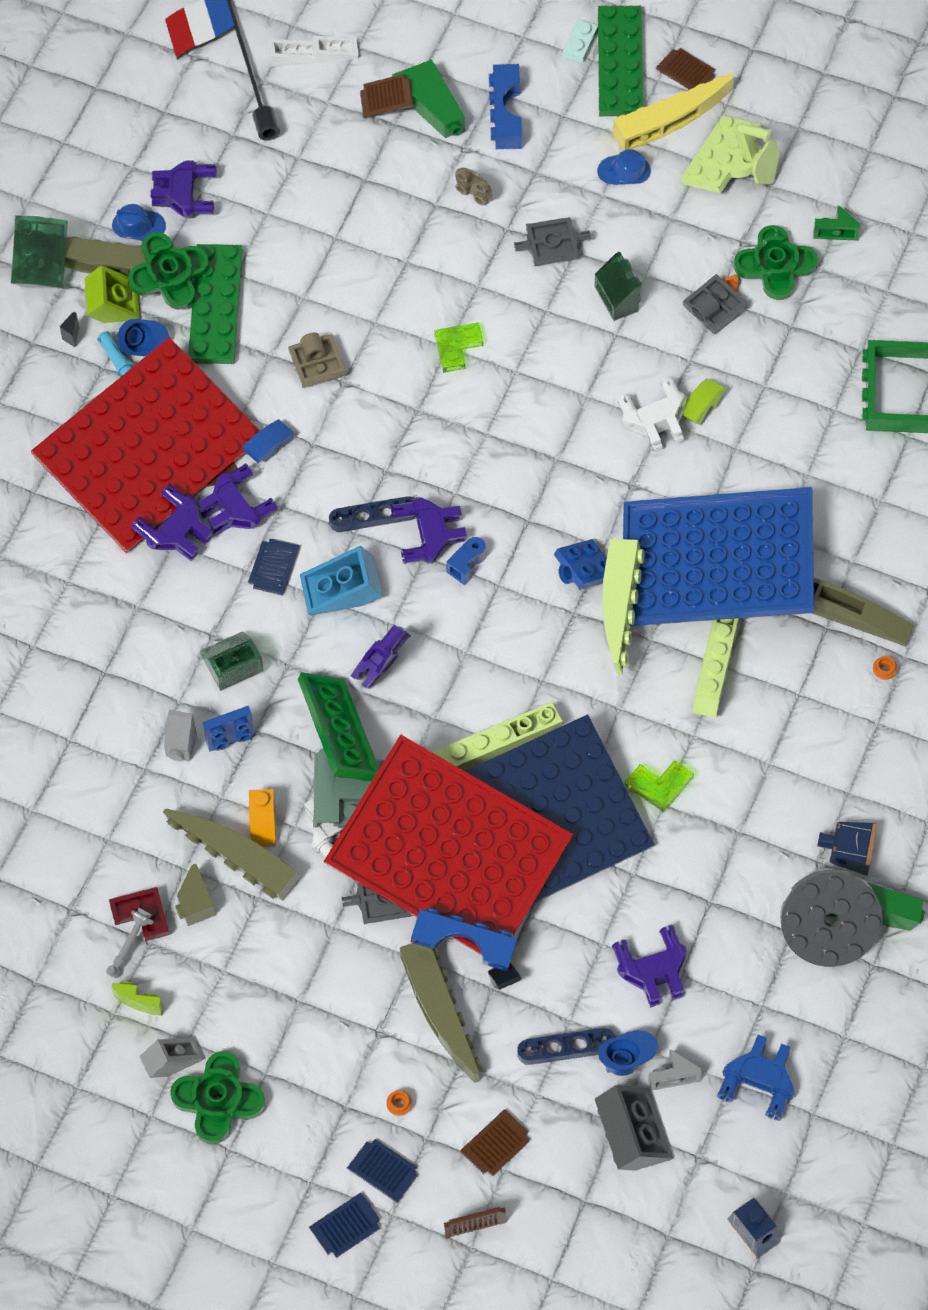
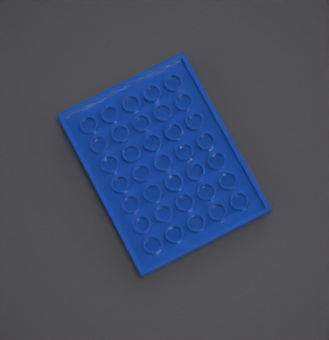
[623,487,815,626]

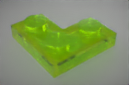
[434,322,483,373]
[625,760,694,813]

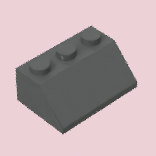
[595,1085,673,1171]

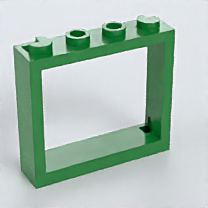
[862,340,928,433]

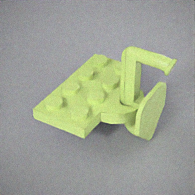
[681,115,779,193]

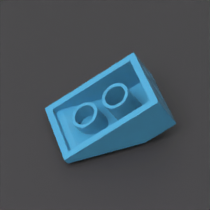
[300,546,383,616]

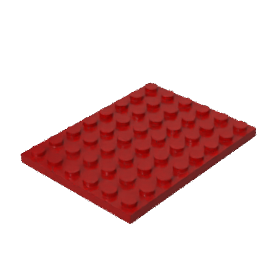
[31,337,260,554]
[324,734,573,956]

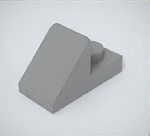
[648,1050,702,1091]

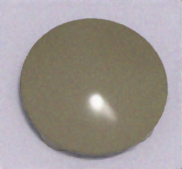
[455,168,493,205]

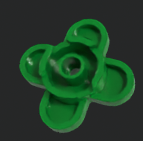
[734,225,818,300]
[128,232,208,309]
[170,1051,265,1144]

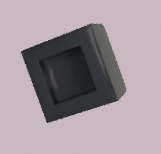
[59,312,79,347]
[488,963,521,990]

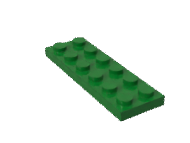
[598,6,643,117]
[188,244,243,364]
[297,672,379,781]

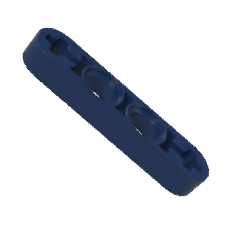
[329,496,415,532]
[517,1028,616,1065]

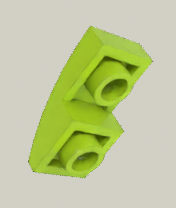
[682,378,726,425]
[111,981,163,1016]

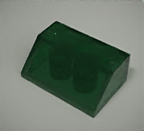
[11,215,68,289]

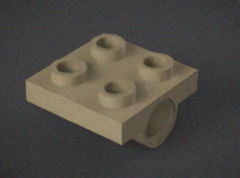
[288,332,346,388]

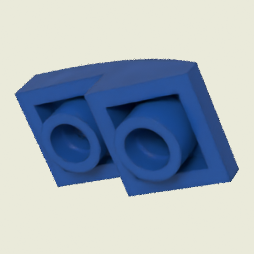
[242,419,294,463]

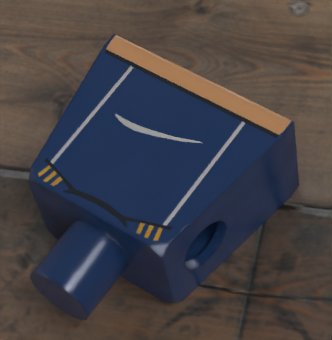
[817,822,877,876]
[727,1198,778,1259]

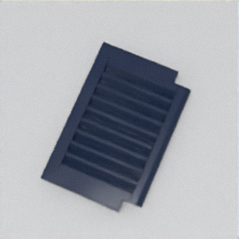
[248,539,299,596]
[347,1139,418,1203]
[309,1192,380,1258]

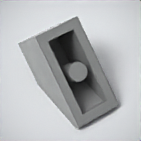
[164,709,197,761]
[140,1037,204,1078]

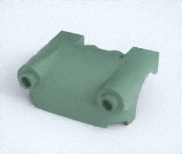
[313,748,384,828]

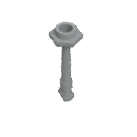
[106,908,154,978]

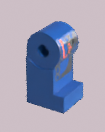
[446,537,486,585]

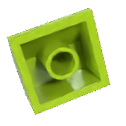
[84,265,139,323]

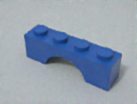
[489,64,522,149]
[411,908,517,972]

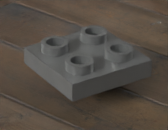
[683,274,748,334]

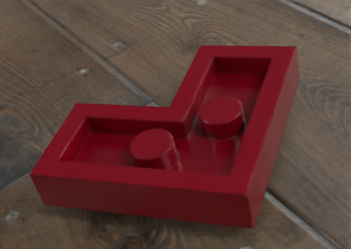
[109,887,169,941]

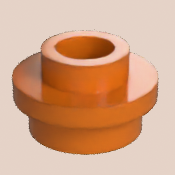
[873,656,897,680]
[386,1090,412,1116]

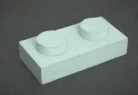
[562,19,598,63]

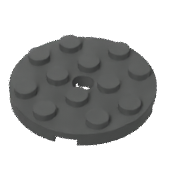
[780,869,882,967]

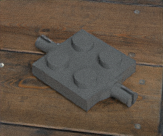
[514,217,591,266]
[342,883,413,924]

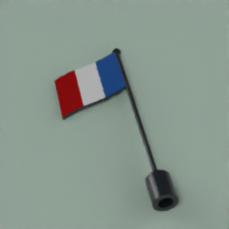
[165,0,280,141]

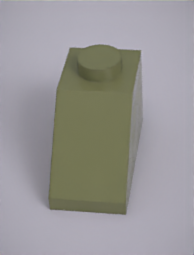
[175,864,216,926]

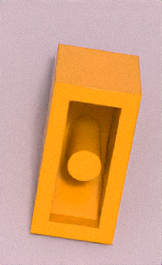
[249,789,276,847]

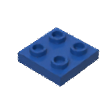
[554,539,607,590]
[202,706,255,752]

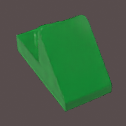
[813,205,860,241]

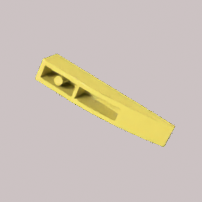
[613,73,734,151]

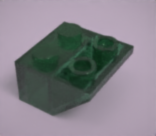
[594,252,642,321]
[199,631,264,691]

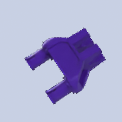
[150,160,217,218]
[196,463,278,536]
[131,483,213,561]
[391,497,467,564]
[350,624,411,689]
[612,925,688,1008]

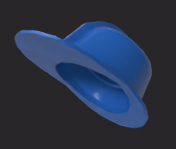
[597,149,651,185]
[112,204,165,241]
[117,319,169,356]
[598,1030,658,1076]

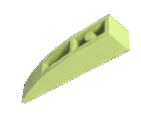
[602,539,644,675]
[692,618,739,718]
[432,702,563,771]

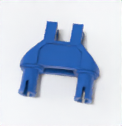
[717,1035,794,1121]

